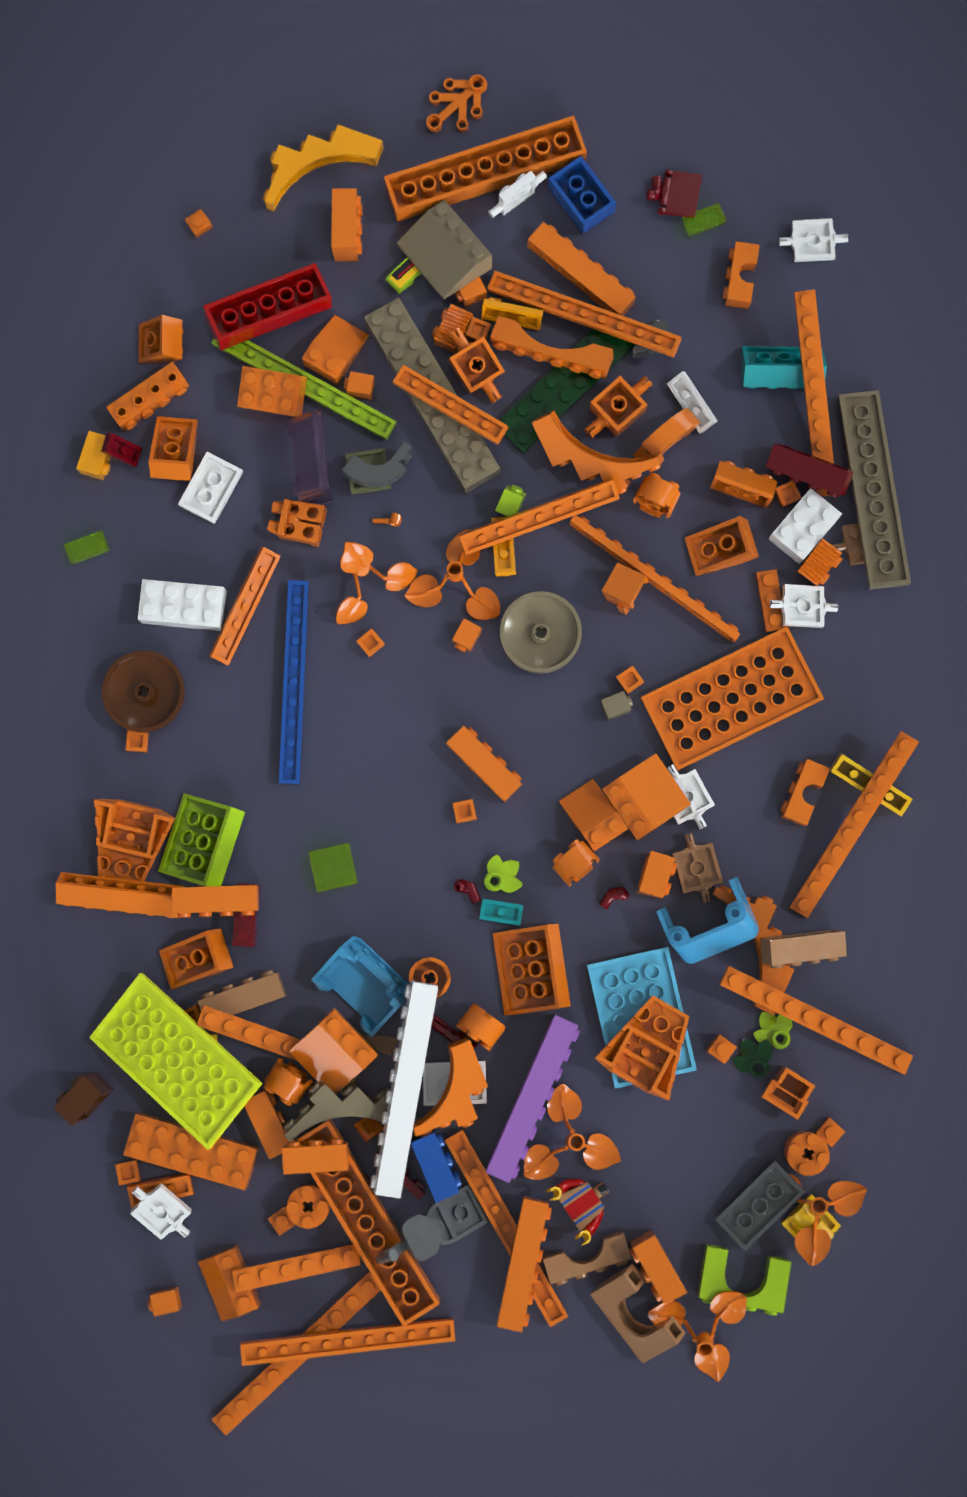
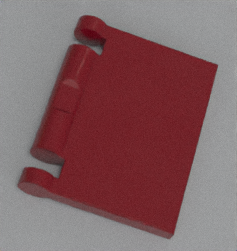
[657,169,702,218]

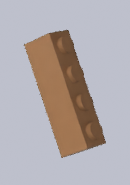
[761,929,847,969]
[198,970,287,1015]

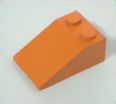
[301,315,369,386]
[148,416,198,481]
[684,516,759,576]
[559,779,628,852]
[159,929,234,990]

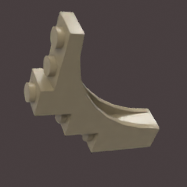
[283,1081,419,1141]

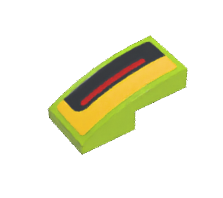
[385,257,421,294]

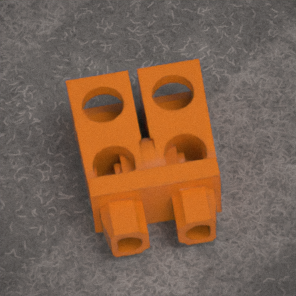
[267,499,327,548]

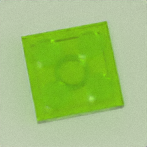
[309,843,358,893]

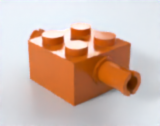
[447,327,505,404]
[584,375,652,439]

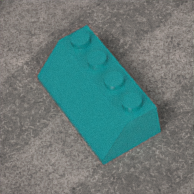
[741,346,827,389]

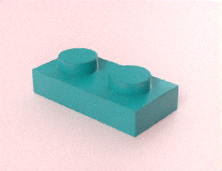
[479,899,523,926]

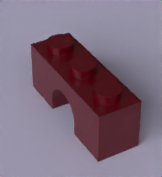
[232,883,261,947]

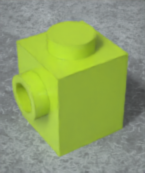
[495,485,526,517]

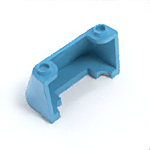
[311,936,409,1037]

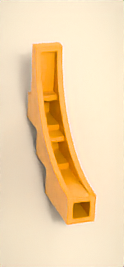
[263,125,383,211]

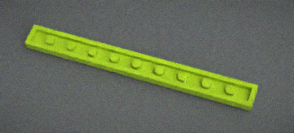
[211,338,397,441]

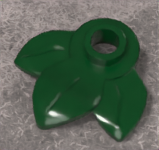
[733,1039,773,1078]

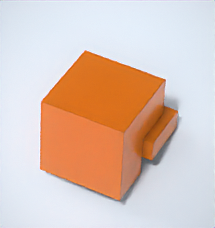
[602,562,648,615]
[761,1066,815,1120]

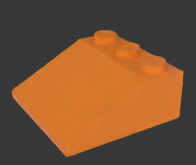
[602,753,691,841]
[289,1007,378,1094]

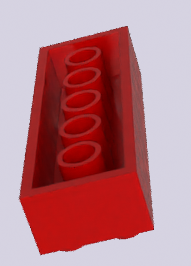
[203,263,332,351]

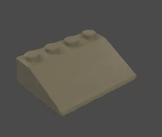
[397,200,492,300]

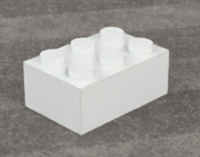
[769,488,842,565]

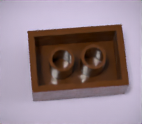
[54,1072,114,1126]

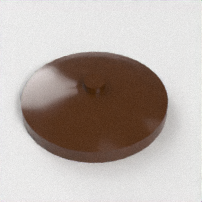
[102,651,185,733]

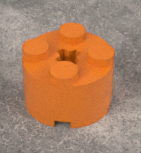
[633,473,680,518]
[552,839,600,887]
[409,957,451,998]
[456,1003,506,1051]
[263,1058,313,1106]
[784,1131,830,1176]
[286,1183,331,1229]

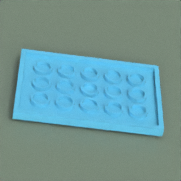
[587,947,697,1089]

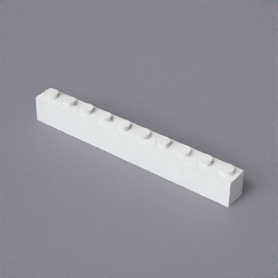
[370,980,438,1198]

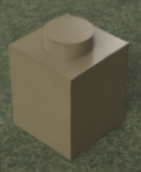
[600,691,633,721]

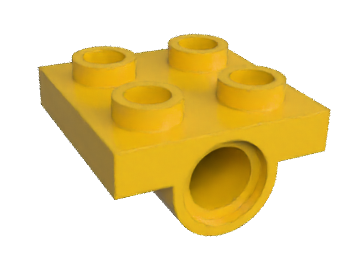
[780,1194,841,1239]

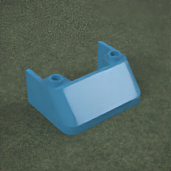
[656,877,759,964]

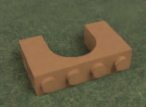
[590,1264,686,1364]

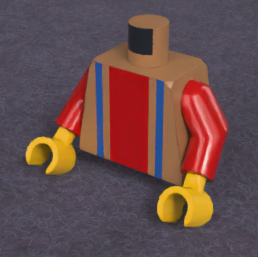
[546,1179,610,1246]

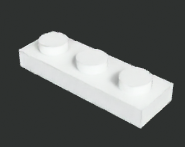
[667,371,718,434]

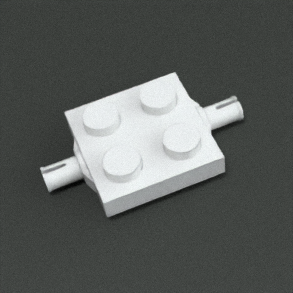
[488,171,547,218]
[779,219,848,262]
[769,584,838,628]
[667,764,715,830]
[130,1183,191,1240]

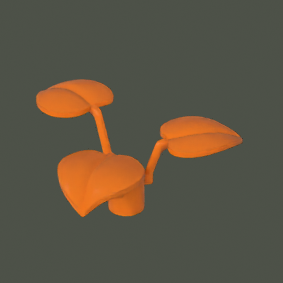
[405,529,500,620]
[335,541,417,624]
[523,1084,621,1180]
[788,1173,867,1266]
[648,1291,747,1382]

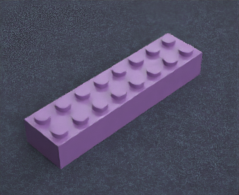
[486,1014,580,1183]

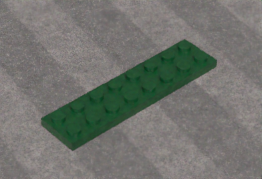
[499,329,635,454]

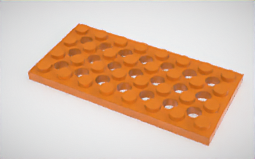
[640,626,824,771]

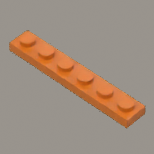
[393,365,508,445]
[209,547,281,666]
[197,1005,301,1061]
[231,1244,361,1293]

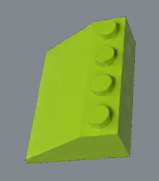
[158,793,245,887]

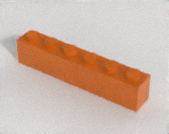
[527,222,636,316]
[56,872,184,918]
[497,1196,552,1332]

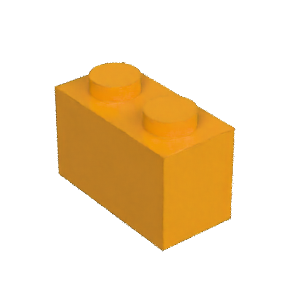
[76,431,111,480]

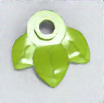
[484,855,523,893]
[753,1012,793,1049]

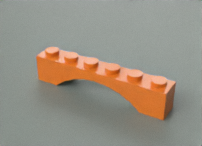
[490,316,614,379]

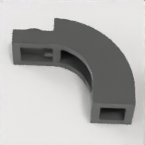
[342,442,413,488]

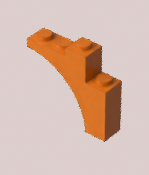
[413,1037,488,1137]

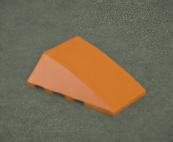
[94,799,175,881]
[595,996,689,1101]

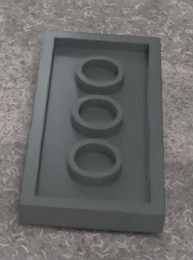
[715,1160,806,1251]

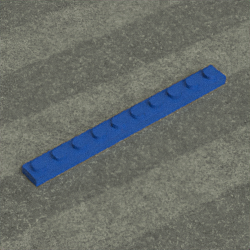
[279,580,309,785]

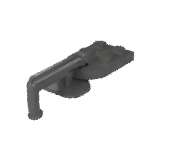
[375,1184,488,1264]

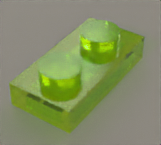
[681,203,727,237]
[64,530,110,565]

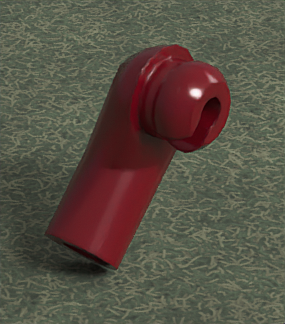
[646,176,662,202]
[454,879,481,904]
[599,886,629,909]

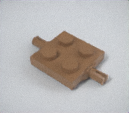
[832,523,865,566]
[672,833,724,903]

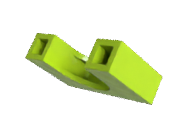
[697,1244,791,1315]

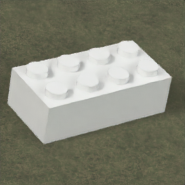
[138,579,227,631]

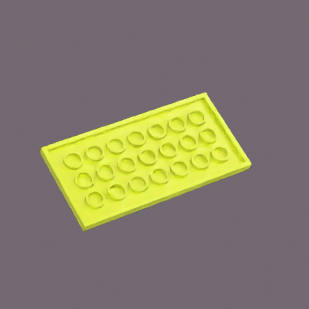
[89,973,262,1149]

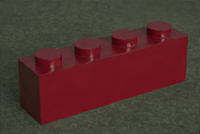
[766,443,854,497]

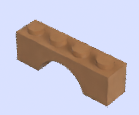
[542,1231,632,1286]

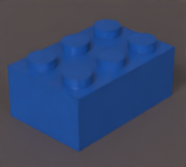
[548,156,616,234]
[411,1129,462,1203]

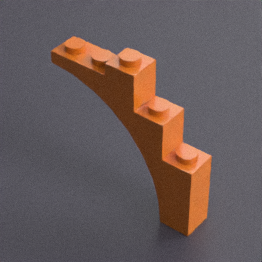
[532,410,664,495]
[711,885,795,1015]

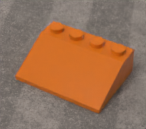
[492,923,571,1016]

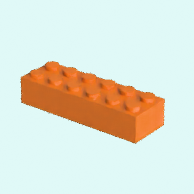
[123,1112,260,1190]

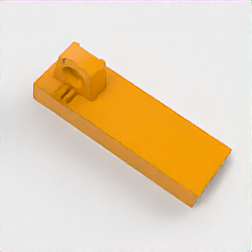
[481,297,544,331]
[491,516,516,577]

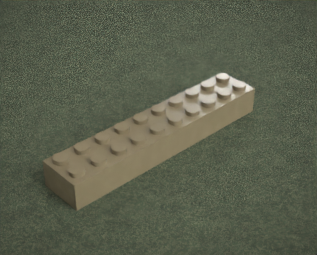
[364,298,500,494]

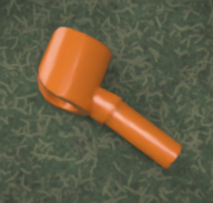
[373,513,402,527]

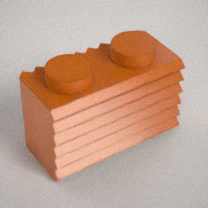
[432,304,473,354]
[797,538,843,586]

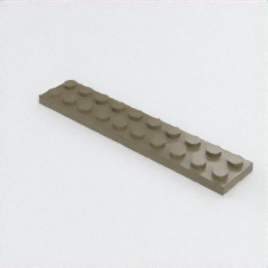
[838,390,911,590]

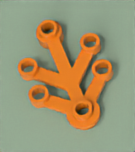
[426,74,487,133]

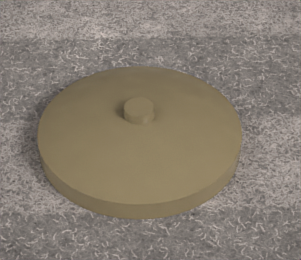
[500,591,582,674]

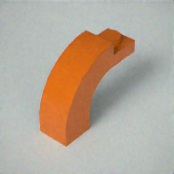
[633,408,701,458]

